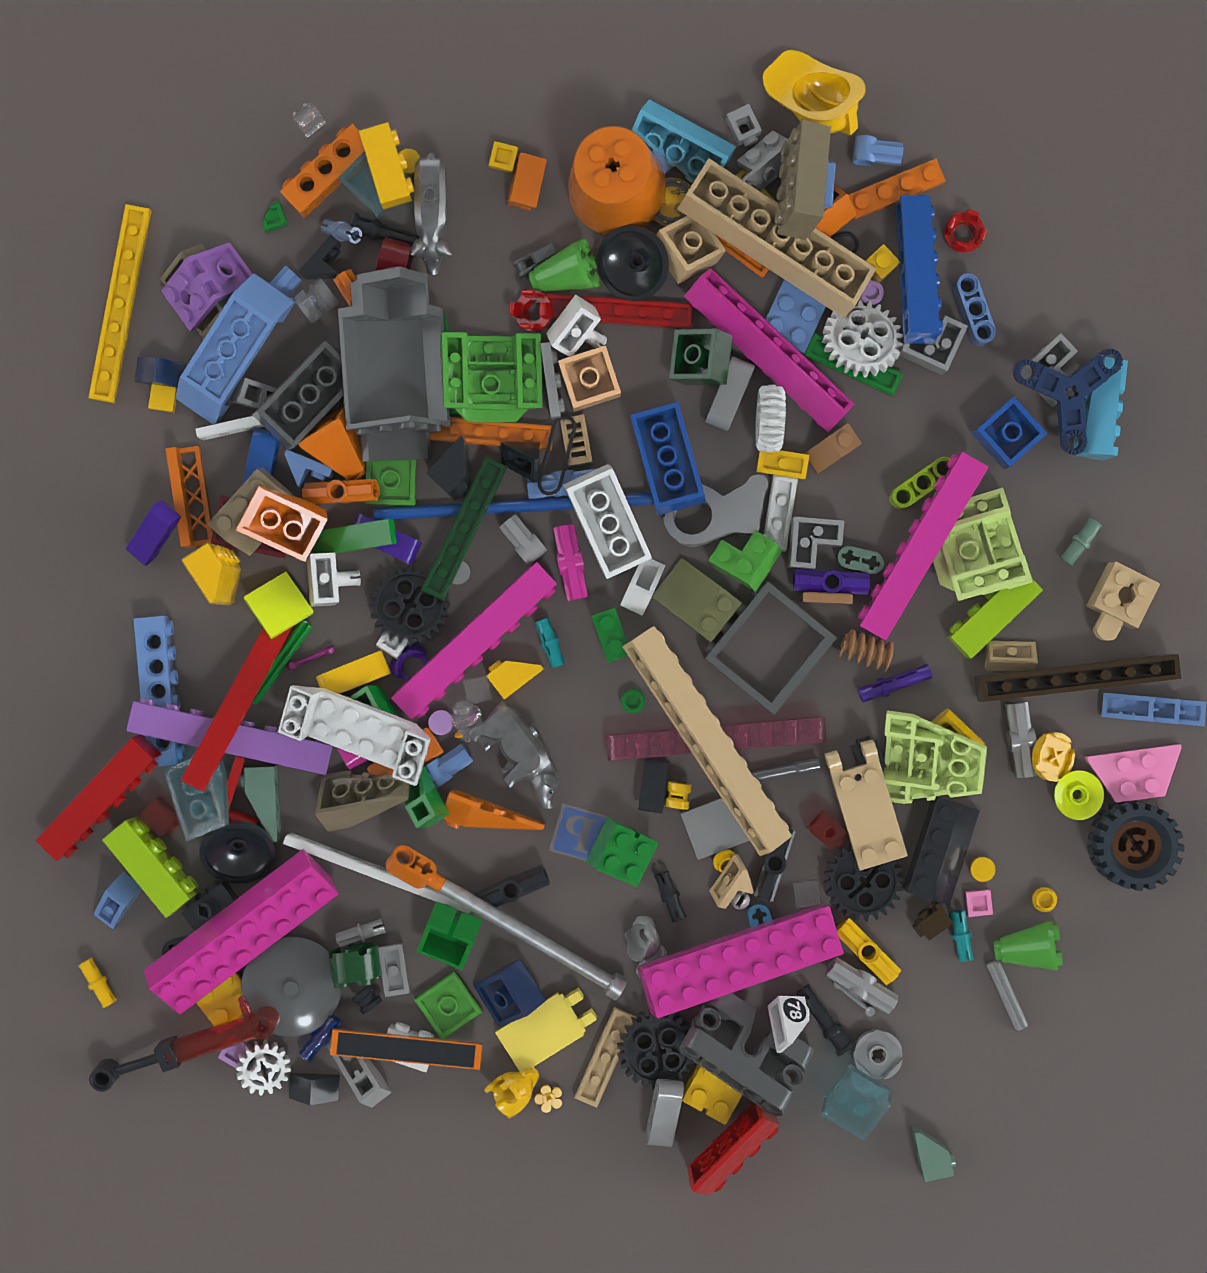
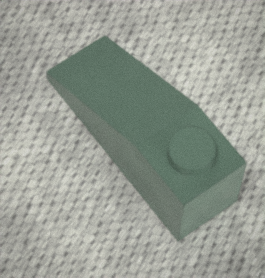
[241,765,281,842]

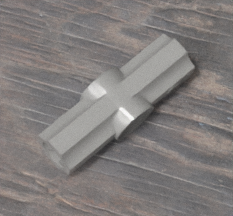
[1005,702,1037,778]
[824,957,898,1014]

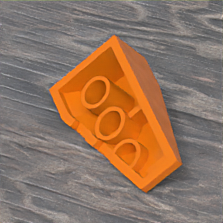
[444,788,545,830]

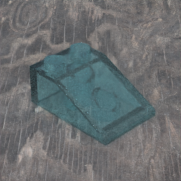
[163,758,229,841]

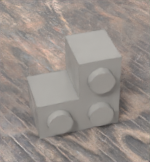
[899,315,968,375]
[1020,333,1078,407]
[787,517,844,570]

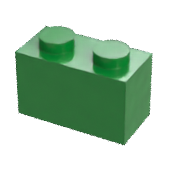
[591,608,628,663]

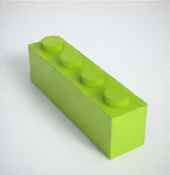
[946,579,1043,659]

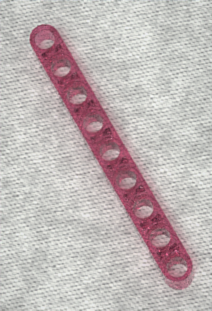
[606,717,827,761]

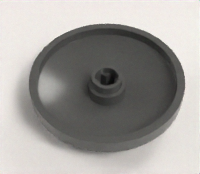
[241,936,342,1037]

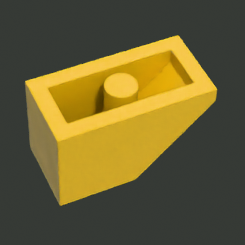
[487,660,544,699]

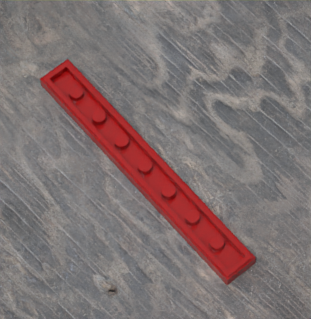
[181,626,293,793]

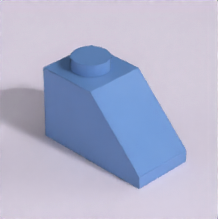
[93,872,142,929]

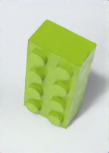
[102,816,200,918]

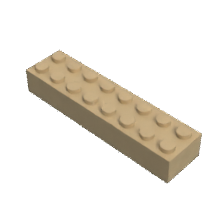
[677,159,877,318]

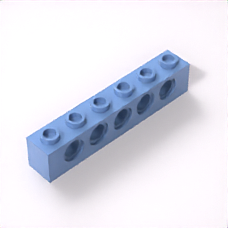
[134,616,185,767]

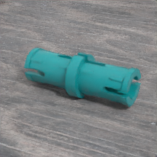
[535,617,566,669]
[949,910,974,962]

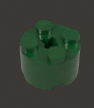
[328,942,382,988]

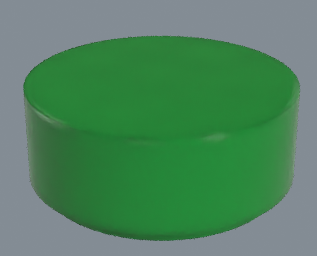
[621,689,646,714]

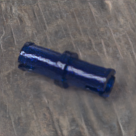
[299,1014,342,1062]

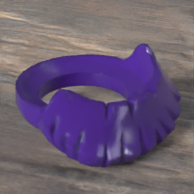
[390,644,428,682]

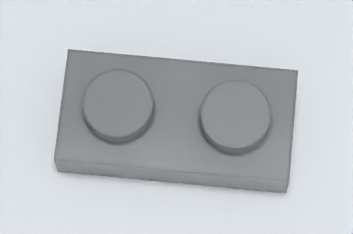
[378,943,410,997]

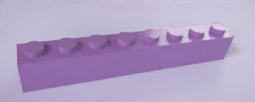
[126,697,333,775]

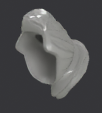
[625,916,667,979]

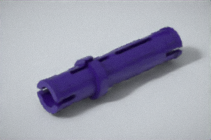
[857,663,932,703]

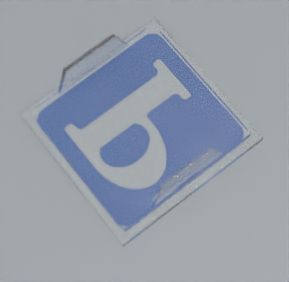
[549,803,609,861]

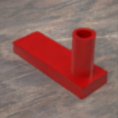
[213,755,258,827]

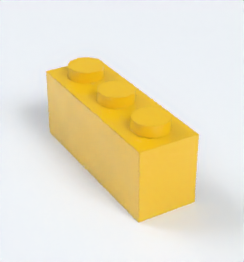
[359,122,414,210]

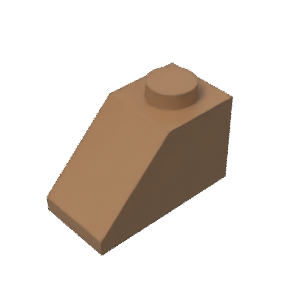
[804,423,862,474]

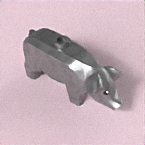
[410,153,453,275]
[469,701,560,809]

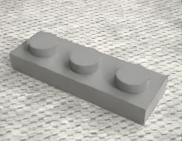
[540,342,565,420]

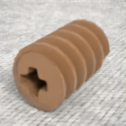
[838,629,894,672]

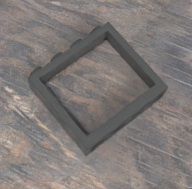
[704,581,837,715]

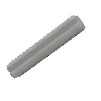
[987,960,1028,1031]

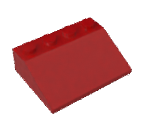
[687,1102,779,1195]

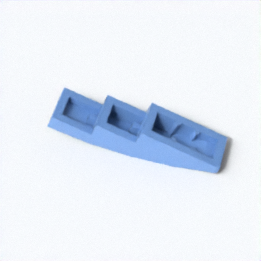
[1101,693,1206,727]

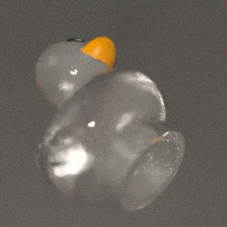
[451,699,482,742]

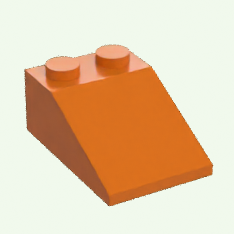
[236,485,328,562]

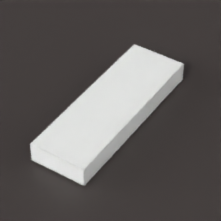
[196,416,264,441]
[763,475,798,552]

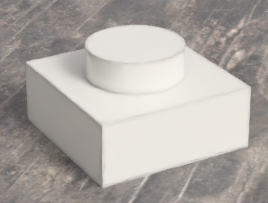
[376,632,408,659]

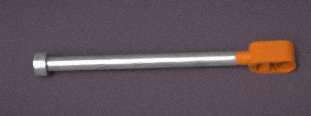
[385,845,628,1000]

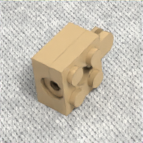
[1086,561,1160,641]

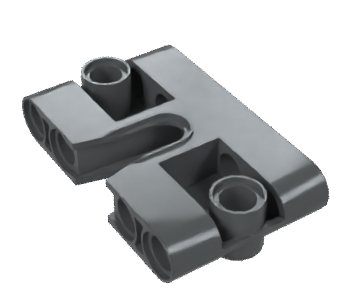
[679,993,814,1117]

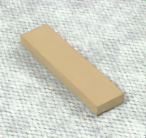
[574,1006,637,1108]

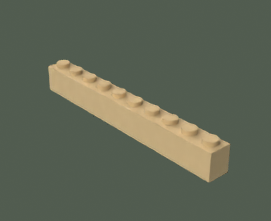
[622,626,792,856]

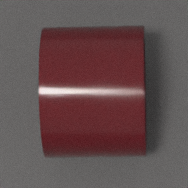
[376,237,413,271]

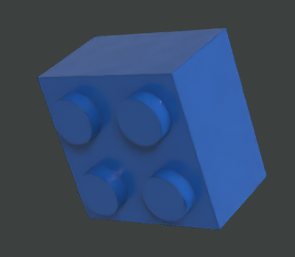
[971,397,1047,470]

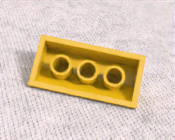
[182,543,241,606]

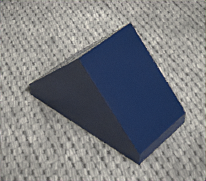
[135,357,188,388]

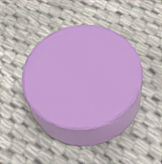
[859,280,884,306]
[428,710,454,735]

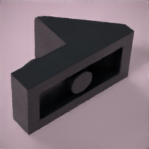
[298,235,342,280]

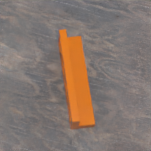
[165,446,213,548]

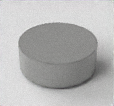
[453,561,471,585]

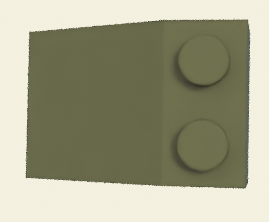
[652,558,741,642]

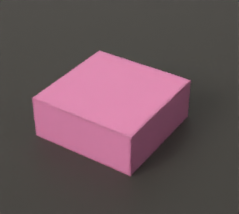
[964,889,993,917]

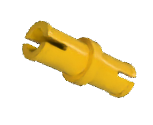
[78,957,117,1008]

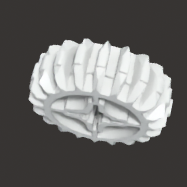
[755,385,786,453]

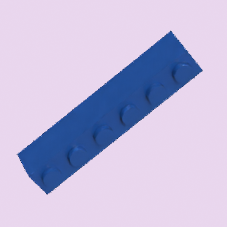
[895,195,943,344]

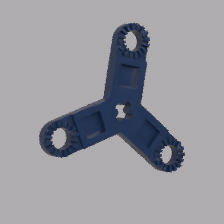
[1013,349,1123,455]

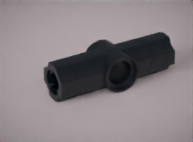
[752,829,796,902]
[473,864,550,907]

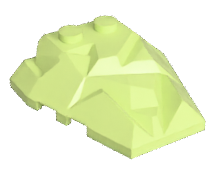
[883,711,987,804]

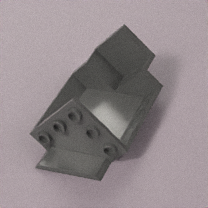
[338,267,451,461]

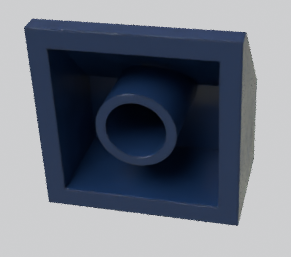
[473,959,546,1027]

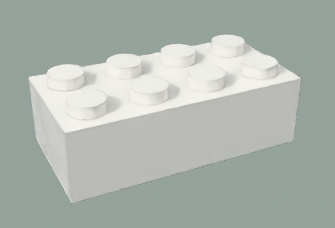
[563,464,652,579]

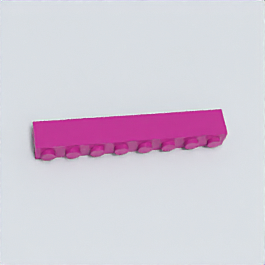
[684,268,855,432]
[857,451,989,640]
[391,561,557,720]

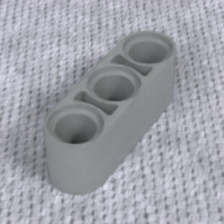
[705,356,755,432]
[646,1079,684,1147]

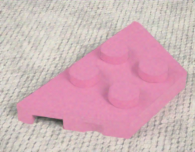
[1085,744,1181,803]

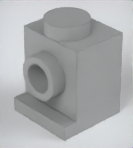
[725,104,762,147]

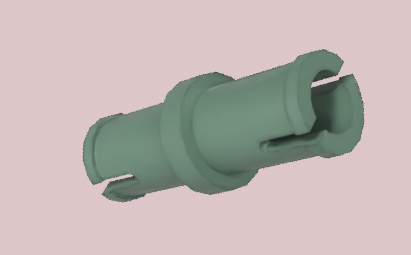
[1060,518,1103,567]

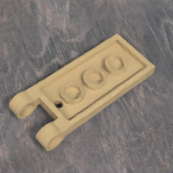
[824,739,908,871]

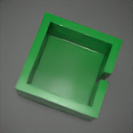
[586,817,659,887]
[416,901,483,970]

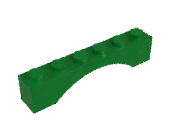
[349,685,450,828]

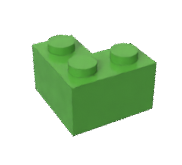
[708,530,782,592]

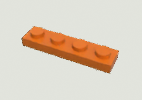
[848,158,946,221]

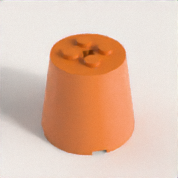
[568,126,666,236]

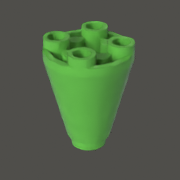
[529,238,601,292]
[994,921,1063,971]

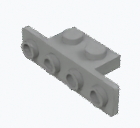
[737,131,788,191]

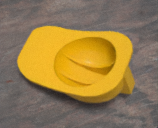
[763,50,866,136]

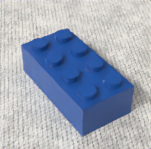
[630,402,706,515]

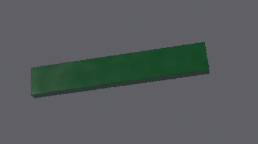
[421,456,508,601]

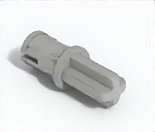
[336,918,386,947]

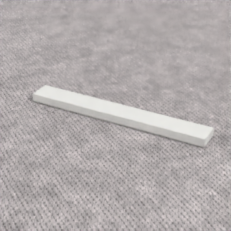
[283,832,471,914]

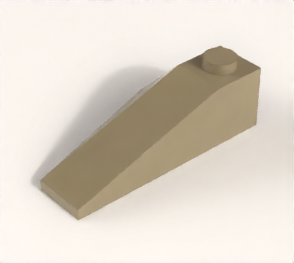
[315,771,410,832]

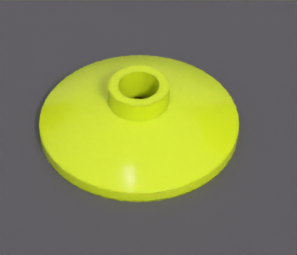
[1054,770,1104,820]

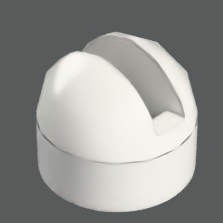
[731,890,750,910]

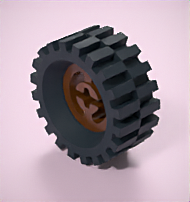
[1087,800,1184,891]

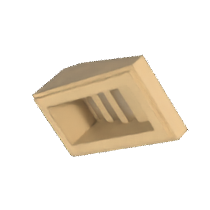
[560,414,593,467]

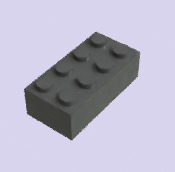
[252,341,344,450]

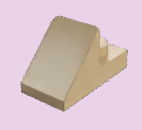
[709,854,754,909]

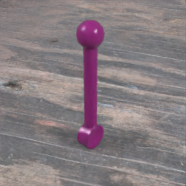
[286,645,335,671]

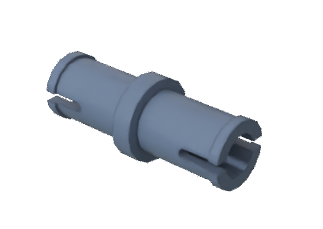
[321,219,362,244]

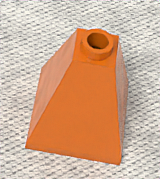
[298,405,366,480]

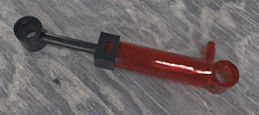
[89,996,280,1092]

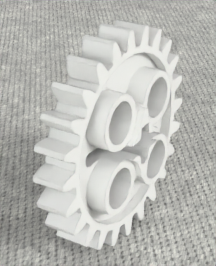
[822,300,903,378]

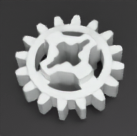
[236,1040,291,1095]

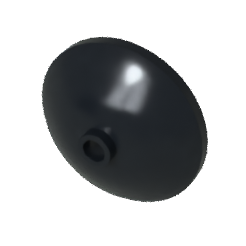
[597,225,669,301]
[199,821,276,883]

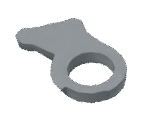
[663,474,768,547]

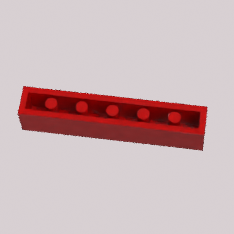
[35,734,162,862]

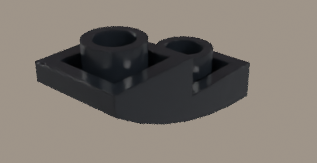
[638,758,670,814]

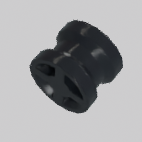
[351,984,383,1015]

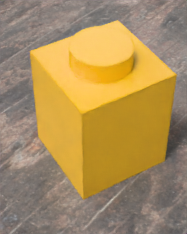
[866,244,900,283]

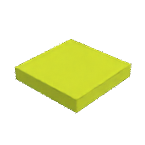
[244,572,314,639]

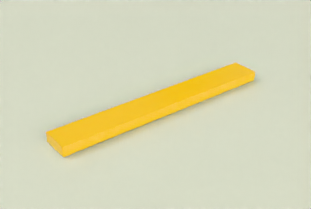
[88,204,152,404]

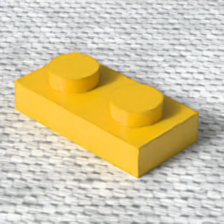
[756,450,809,479]

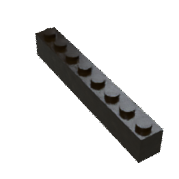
[974,654,1182,702]

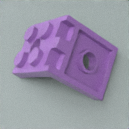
[161,242,252,331]

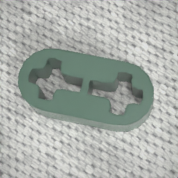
[836,546,884,574]

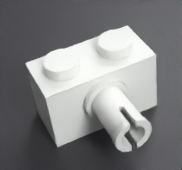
[546,295,607,357]
[306,553,361,607]

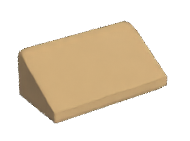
[985,641,1038,672]

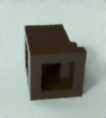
[912,901,953,941]

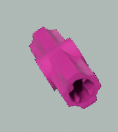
[553,524,588,601]

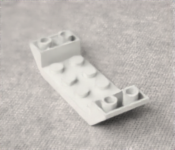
[278,685,431,786]

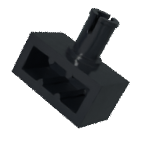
[181,881,239,931]

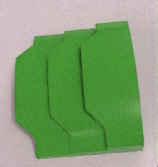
[440,332,543,423]

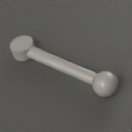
[833,982,875,1016]

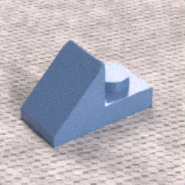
[285,449,335,488]

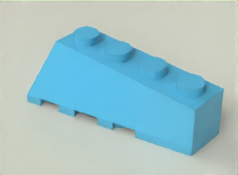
[631,99,736,184]
[1073,357,1128,461]

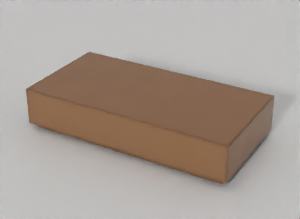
[800,592,853,604]

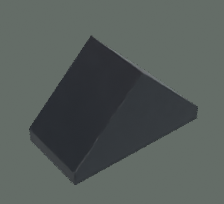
[501,441,540,482]
[289,1073,340,1106]

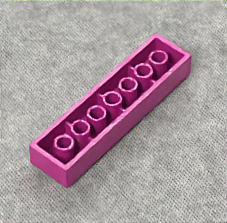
[144,849,339,1015]
[637,904,844,1018]

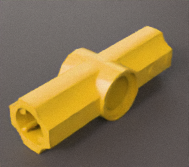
[836,917,902,985]

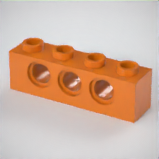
[280,123,367,218]

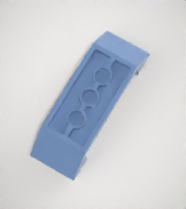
[175,273,296,425]

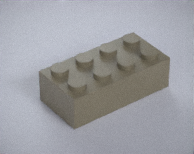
[775,120,831,240]

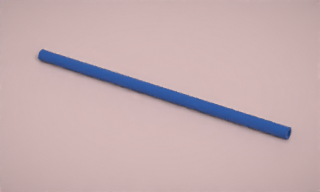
[374,492,654,520]

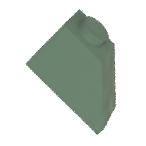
[910,1126,956,1182]

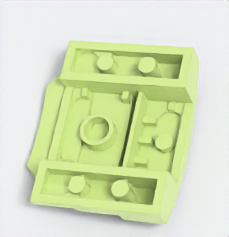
[933,488,1032,601]

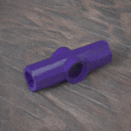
[793,569,870,595]

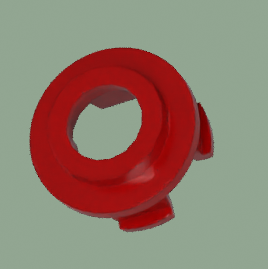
[944,209,987,253]
[509,289,553,332]

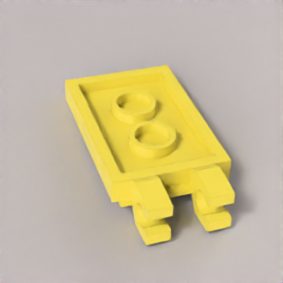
[495,987,597,1072]

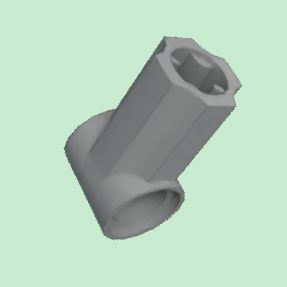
[499,514,548,566]

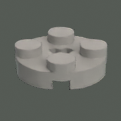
[852,1028,903,1080]

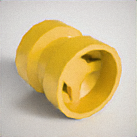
[664,781,692,810]

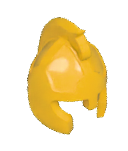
[484,1067,539,1119]

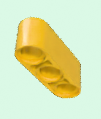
[315,650,391,694]

